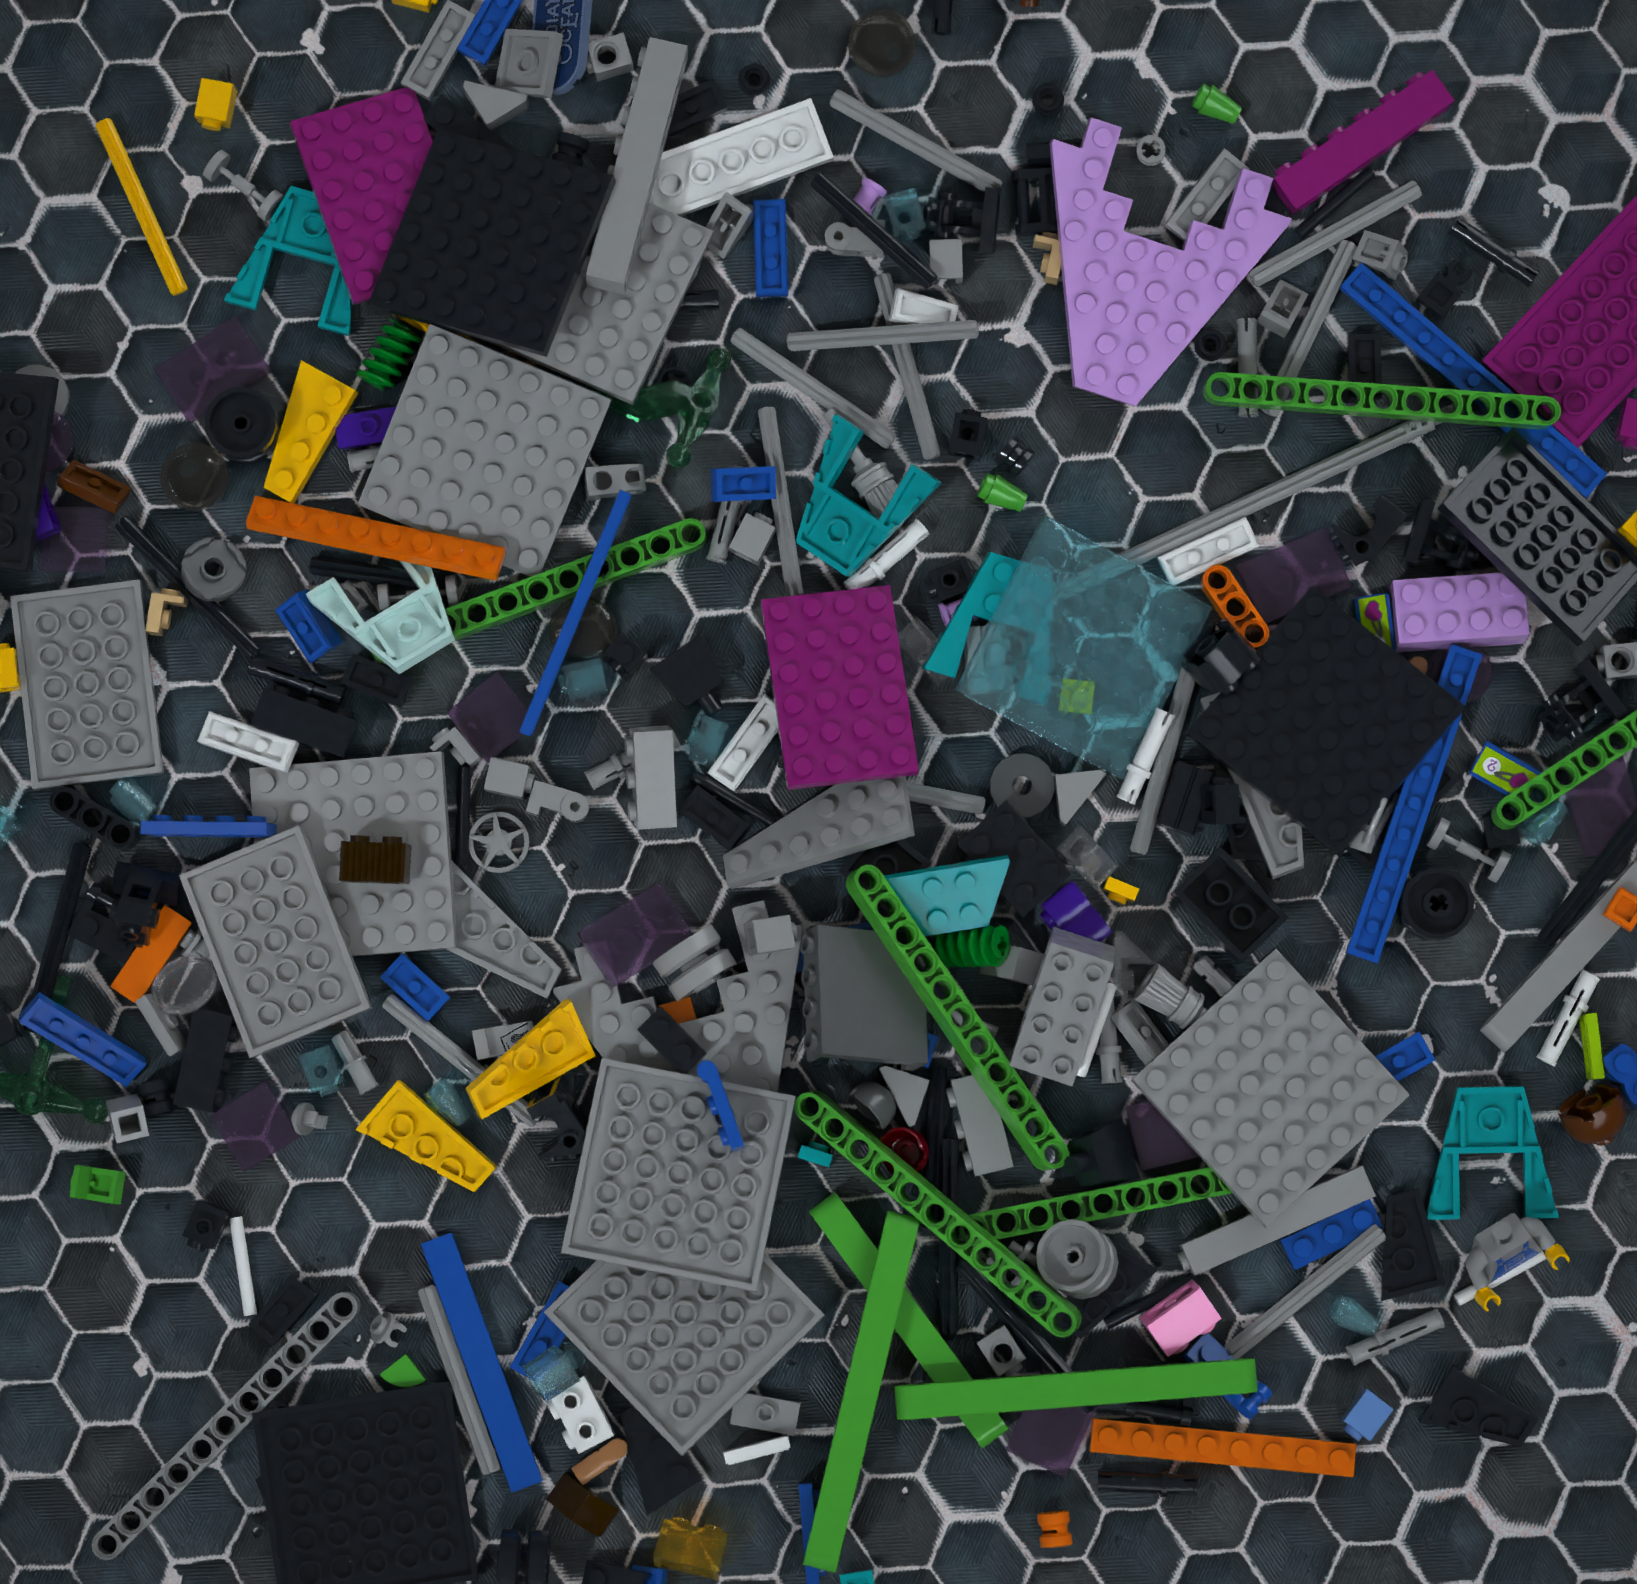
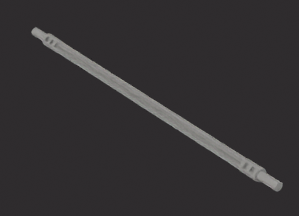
[989,404,1454,625]

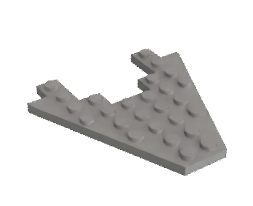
[553,900,803,1092]

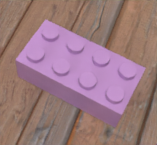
[1388,573,1530,653]

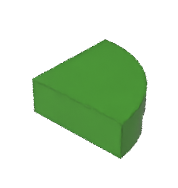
[379,1354,427,1387]

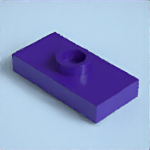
[336,406,397,450]

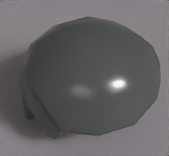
[849,1081,896,1130]

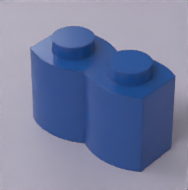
[1602,1043,1637,1110]

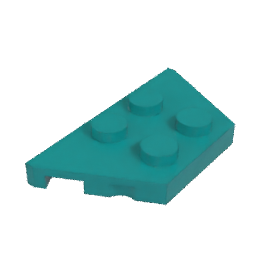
[884,855,1010,936]

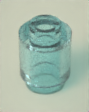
[109,778,158,826]

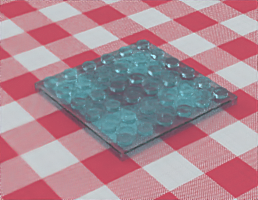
[955,515,1213,780]

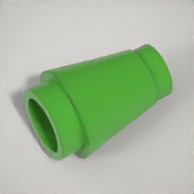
[1191,83,1242,124]
[977,473,1028,512]

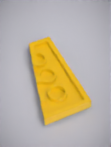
[264,360,358,504]

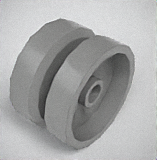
[652,924,737,1002]
[1036,1219,1119,1299]

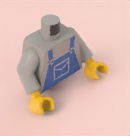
[1465,1213,1570,1312]

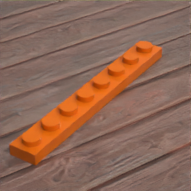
[246,496,506,581]
[1089,1418,1356,1477]

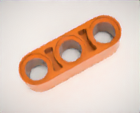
[1201,565,1269,650]

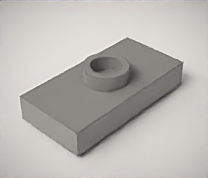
[136,992,186,1056]
[730,1393,801,1436]

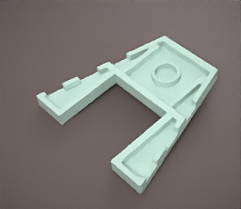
[306,528,455,674]

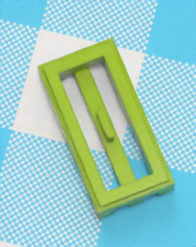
[1579,1013,1605,1080]

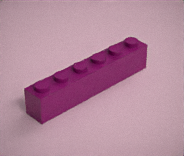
[1271,69,1455,216]

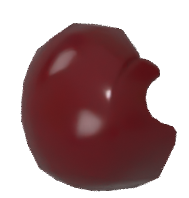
[880,1127,929,1174]

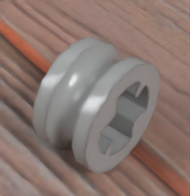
[1137,135,1165,166]

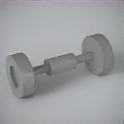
[203,150,284,222]
[377,575,459,613]
[1426,817,1511,883]

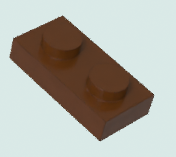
[56,459,131,514]

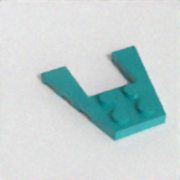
[224,186,352,337]
[795,414,942,577]
[922,552,1052,705]
[1426,1086,1559,1220]

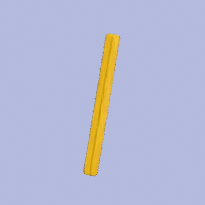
[96,118,188,296]

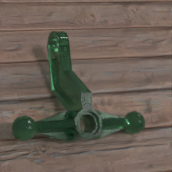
[583,348,731,469]
[0,975,108,1124]

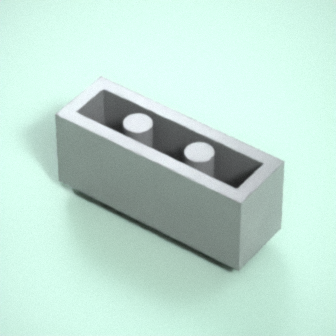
[624,725,677,830]
[946,1072,1014,1176]

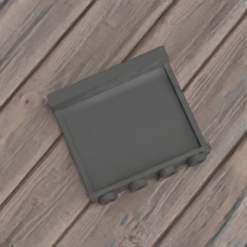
[800,925,928,1071]

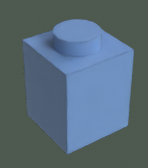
[1340,1388,1394,1441]

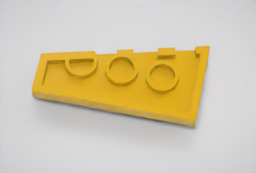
[465,998,596,1119]
[355,1080,498,1192]

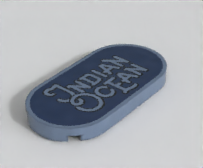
[532,0,592,95]

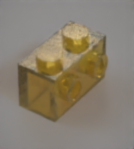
[653,1517,728,1581]

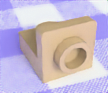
[1033,232,1061,285]
[145,588,188,637]

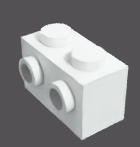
[547,1375,615,1454]

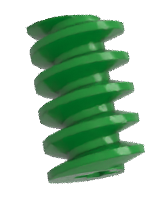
[356,319,422,392]
[935,925,1010,968]

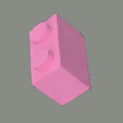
[1139,1279,1222,1357]

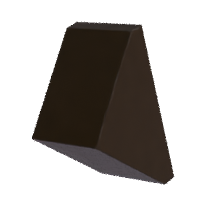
[546,1472,619,1537]

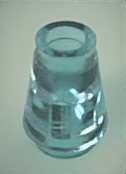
[1520,799,1568,847]
[424,1078,470,1128]
[1328,1294,1379,1337]

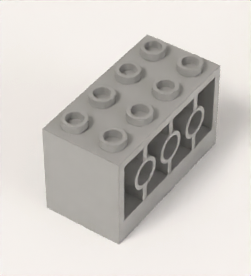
[1009,927,1116,1087]

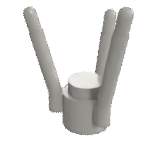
[1349,793,1399,854]

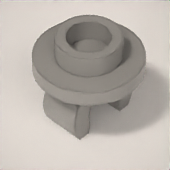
[180,928,210,960]
[291,1102,328,1135]
[370,1312,407,1348]

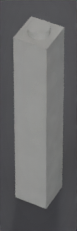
[1177,1166,1376,1275]

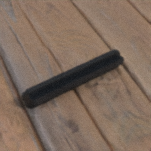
[309,556,438,589]

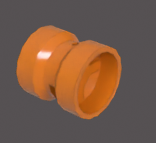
[1037,1510,1073,1548]

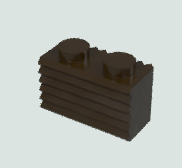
[339,835,412,884]

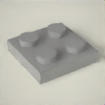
[495,29,563,98]

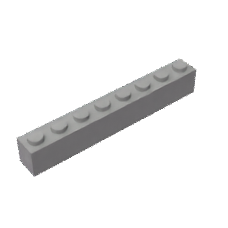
[581,37,688,295]

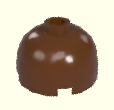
[1558,1084,1627,1146]

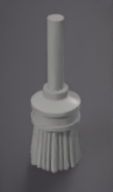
[823,408,898,519]
[1134,963,1208,1029]

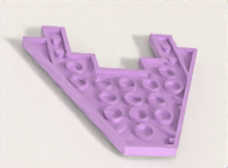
[1050,117,1292,406]

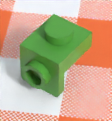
[70,1165,126,1205]

